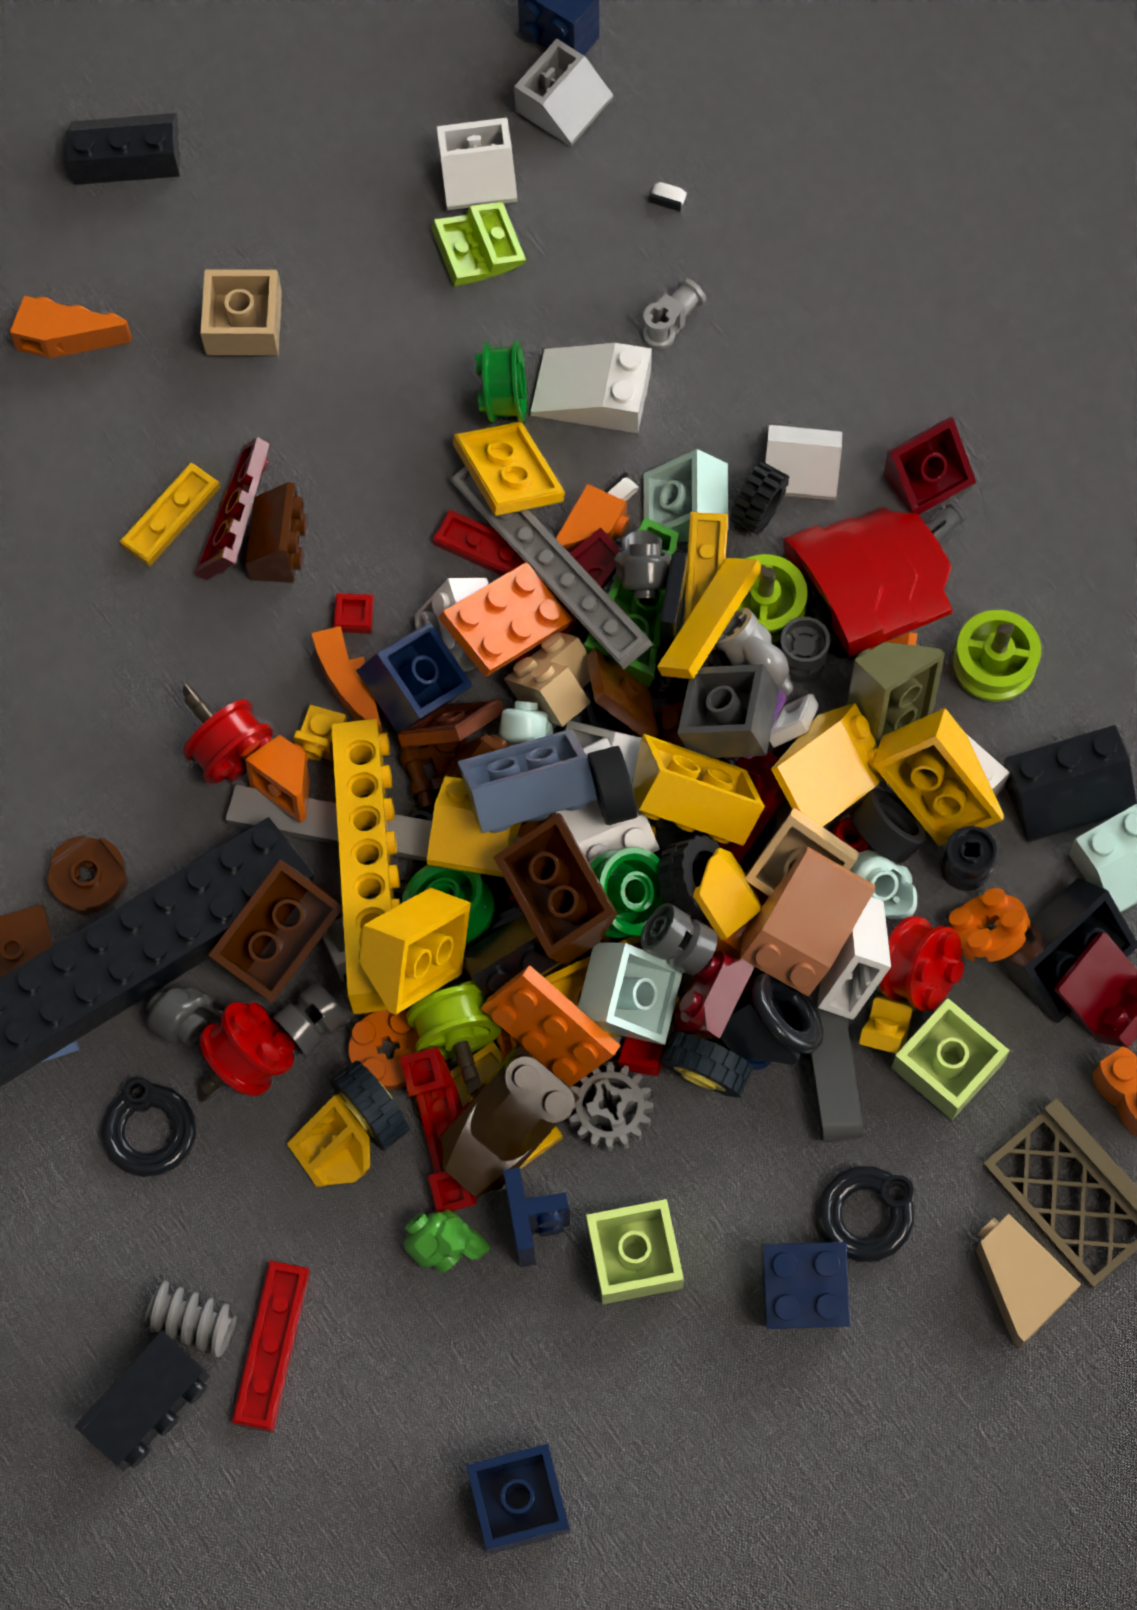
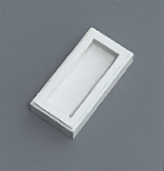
[769,694,819,748]

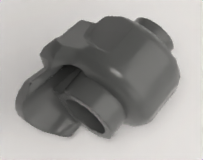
[613,530,671,598]
[148,987,223,1046]

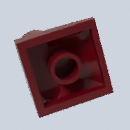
[674,951,754,1038]

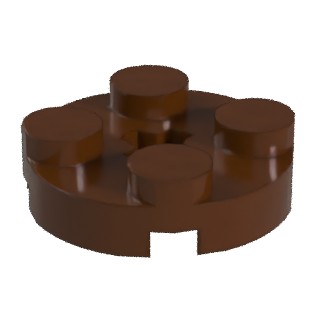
[47,836,128,915]

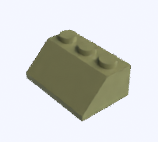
[847,642,945,746]

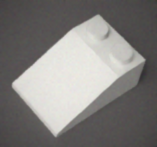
[530,343,652,433]
[553,738,660,862]

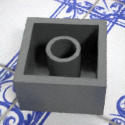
[677,664,779,758]

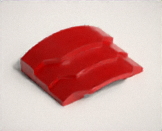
[783,507,953,657]

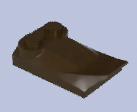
[438,1044,580,1198]

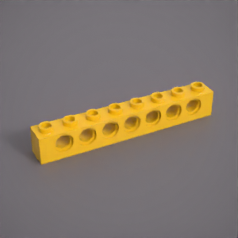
[331,718,401,1014]

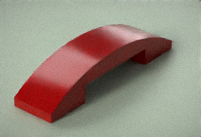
[400,1047,477,1212]

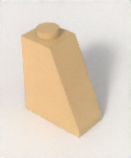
[976,1214,1081,1349]

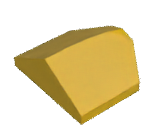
[693,848,761,940]
[287,1094,370,1187]

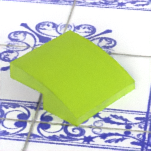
[431,202,526,286]

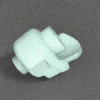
[496,701,553,746]
[850,850,917,919]

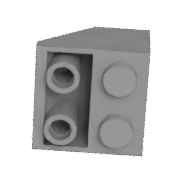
[514,39,613,146]

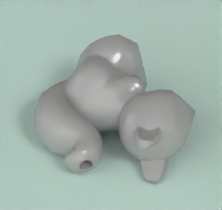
[715,608,793,696]

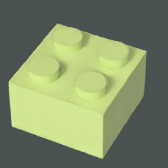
[891,998,1010,1120]
[586,1199,684,1304]

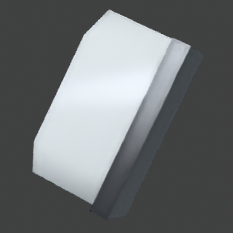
[649,182,687,212]
[604,472,639,501]

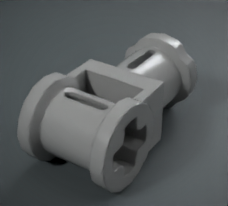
[643,278,706,350]

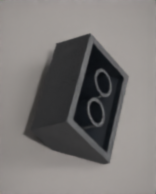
[66,113,180,185]
[1003,725,1137,843]
[999,878,1137,1023]
[74,1330,209,1471]

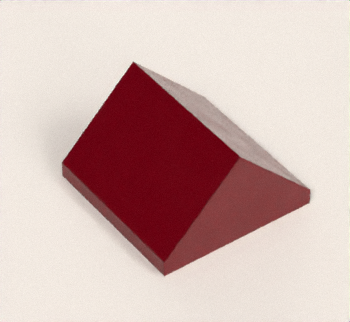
[883,417,977,515]

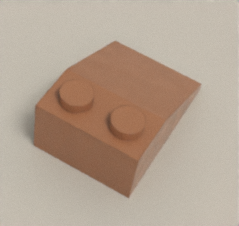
[740,847,875,997]

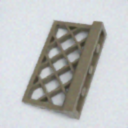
[983,1098,1137,1288]

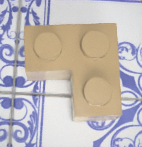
[504,632,591,727]

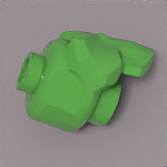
[403,1209,491,1273]

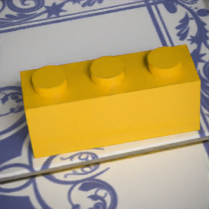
[632,734,765,846]
[359,887,471,1015]

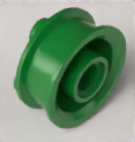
[475,340,527,424]
[589,847,666,938]
[401,865,495,946]

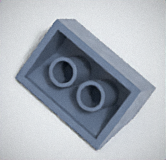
[457,729,597,833]

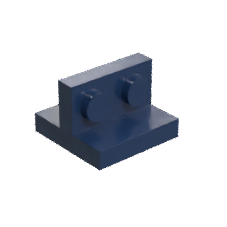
[503,1167,570,1267]

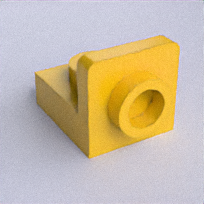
[293,704,347,761]
[859,996,913,1054]

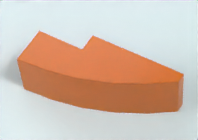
[311,626,383,733]

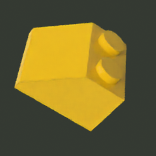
[427,776,522,877]

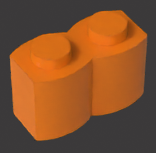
[1093,1046,1137,1137]

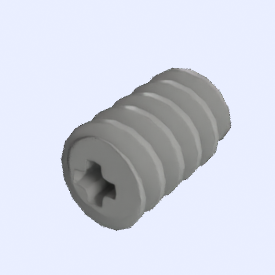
[144,1281,237,1357]

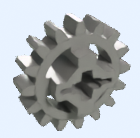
[569,1062,654,1152]

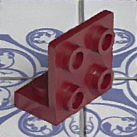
[1055,932,1137,1048]

